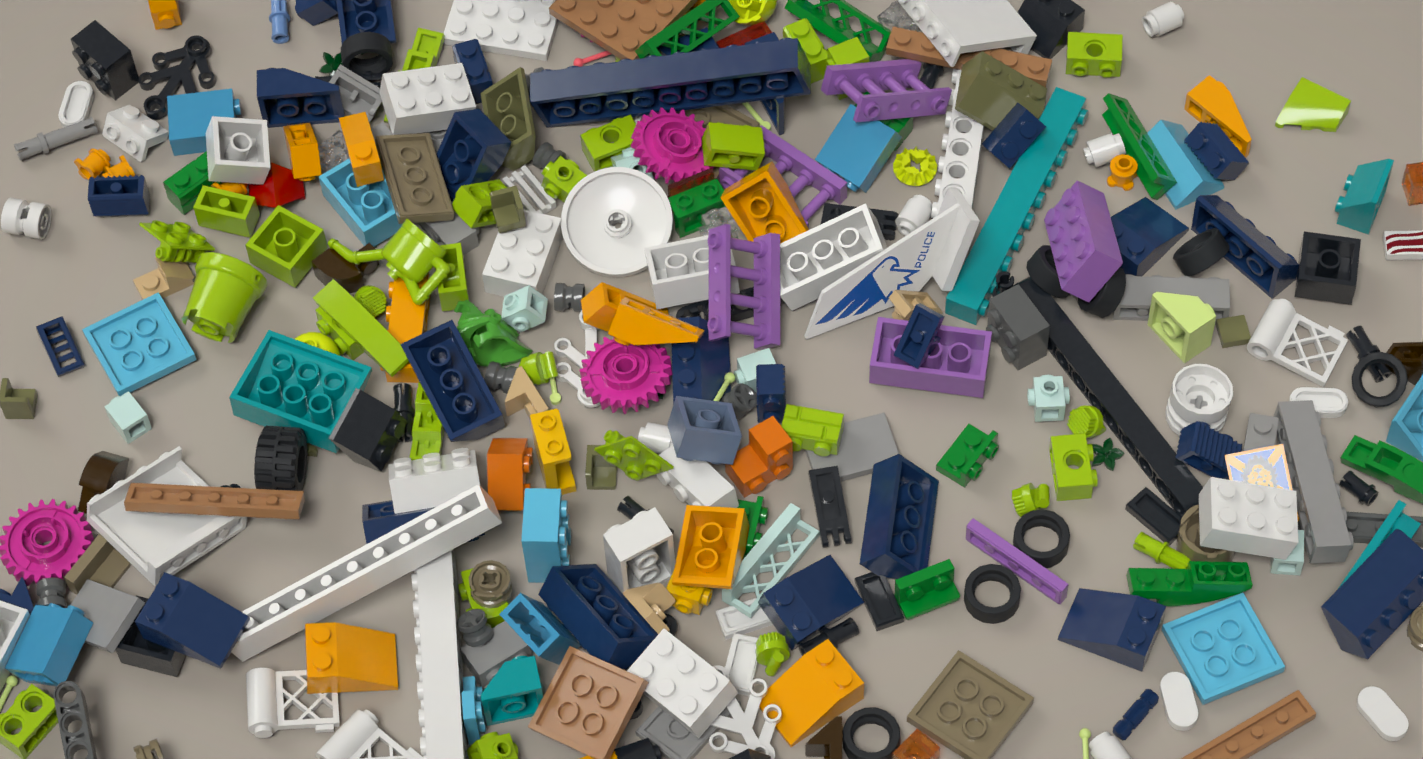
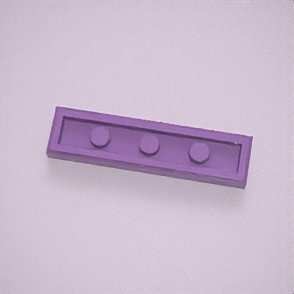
[966,518,1068,605]

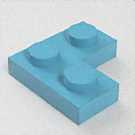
[461,676,486,745]

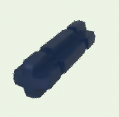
[1113,689,1159,740]

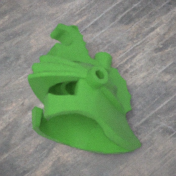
[454,300,533,367]

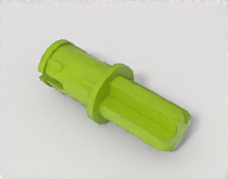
[1133,532,1191,569]

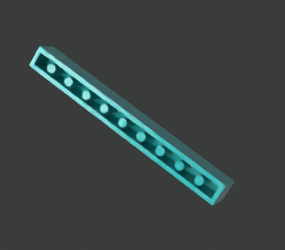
[945,87,1089,325]

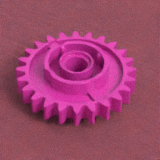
[631,107,714,186]
[579,337,672,414]
[0,499,94,586]

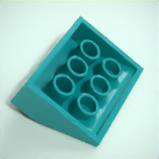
[229,330,372,454]

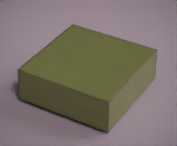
[1215,315,1251,348]

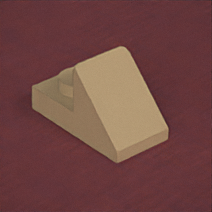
[133,257,194,300]
[888,290,943,321]
[505,366,549,419]
[623,583,676,634]

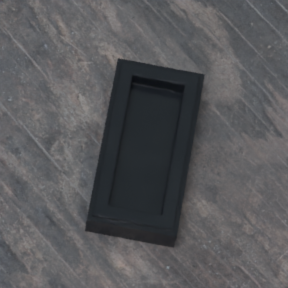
[1125,487,1182,546]
[854,572,904,632]

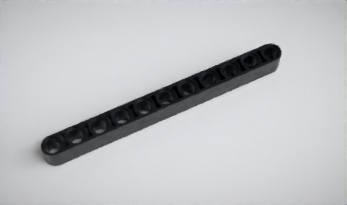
[1013,276,1203,517]

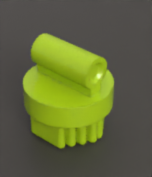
[354,285,387,317]
[519,352,558,385]
[1067,405,1106,438]
[1012,483,1049,517]
[755,631,790,676]

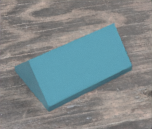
[1148,120,1224,210]
[1386,375,1423,461]

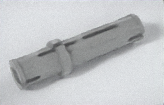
[14,117,98,161]

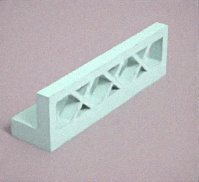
[722,503,820,618]

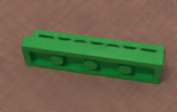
[635,0,740,59]
[784,0,891,62]
[1102,93,1177,200]

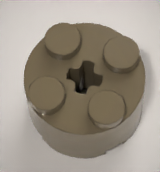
[1176,505,1235,562]

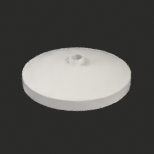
[561,167,673,277]

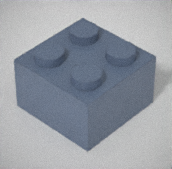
[667,396,742,465]

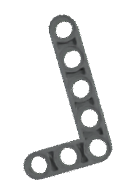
[54,681,97,759]

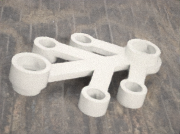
[554,311,613,408]
[709,665,782,759]

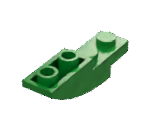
[1340,435,1423,504]
[1126,561,1253,606]

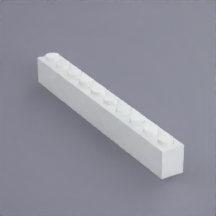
[231,484,502,662]

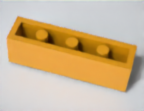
[380,273,431,383]

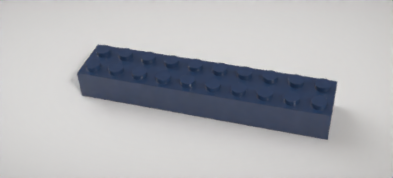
[530,38,811,128]

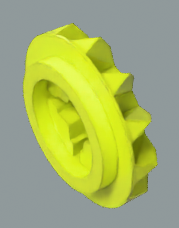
[893,146,937,186]

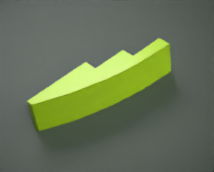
[384,28,445,123]
[313,279,409,377]
[409,382,444,460]

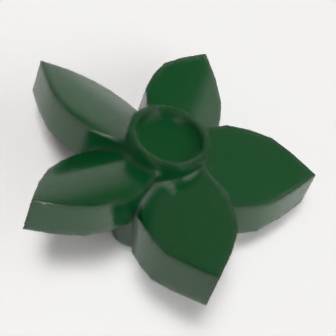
[319,52,342,76]
[1092,438,1125,471]

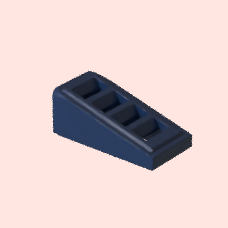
[36,316,85,377]

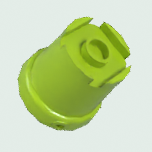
[182,252,267,343]

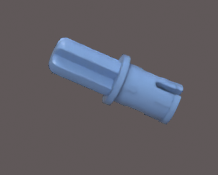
[269,0,290,44]

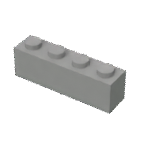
[1113,274,1230,323]

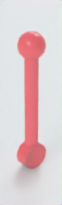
[573,50,611,67]

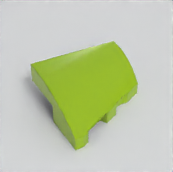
[1275,77,1351,132]

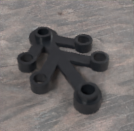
[138,35,216,120]

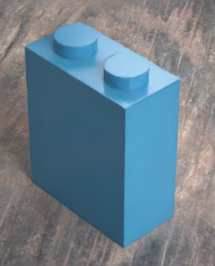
[167,88,242,156]
[815,104,902,193]
[499,593,581,665]
[5,603,93,686]

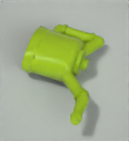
[328,219,450,305]

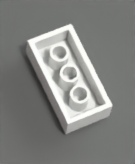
[780,203,888,311]

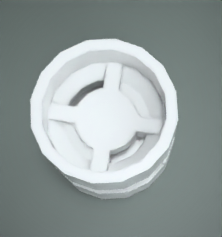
[1,197,51,240]

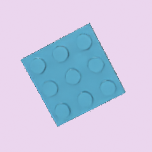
[82,292,197,396]
[1162,592,1285,705]

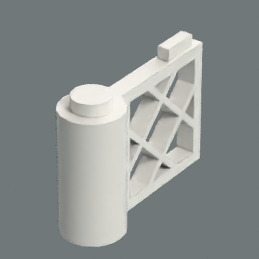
[1247,299,1348,387]
[246,668,340,738]
[315,709,423,759]

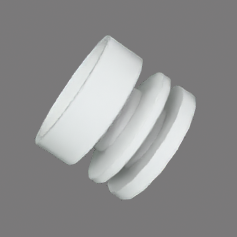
[1165,364,1233,436]

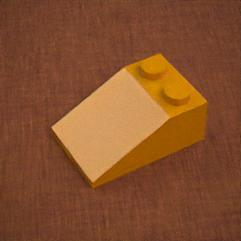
[721,161,809,244]
[672,505,750,589]
[305,622,398,694]
[759,639,864,747]

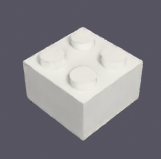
[206,116,270,184]

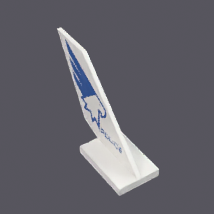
[804,188,980,340]

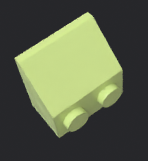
[1147,292,1216,363]

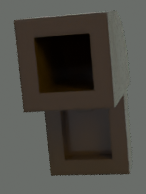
[311,243,379,294]
[78,451,129,514]

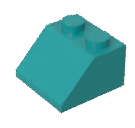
[1335,159,1394,235]
[480,656,543,726]

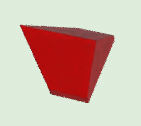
[248,162,306,208]

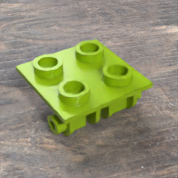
[139,220,215,263]
[594,430,674,480]

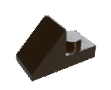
[805,716,842,759]

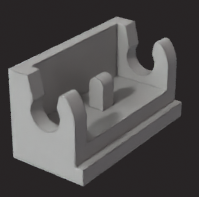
[329,64,382,123]

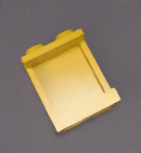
[530,409,576,495]

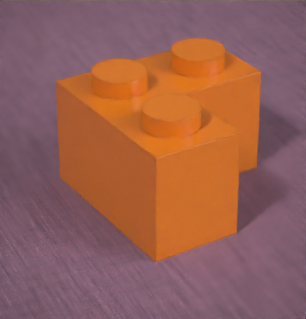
[725,416,793,498]
[487,438,533,510]

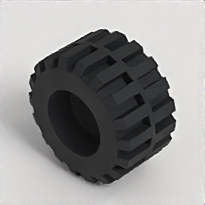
[254,426,308,491]

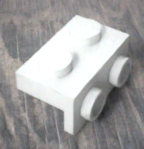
[102,105,169,162]

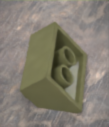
[955,51,1047,131]
[481,67,536,171]

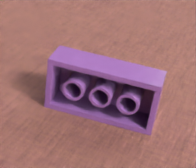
[1044,180,1123,302]
[869,317,992,398]

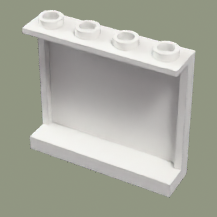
[897,0,1037,67]
[87,446,247,586]

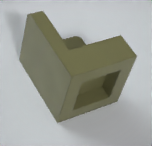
[489,185,526,233]
[0,378,38,419]
[585,445,617,490]

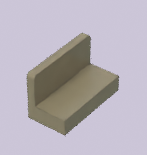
[64,533,132,595]

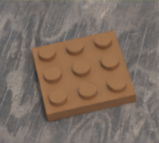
[528,646,649,759]

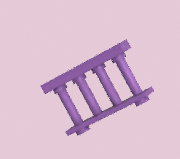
[821,59,952,122]
[719,125,847,229]
[707,224,780,350]

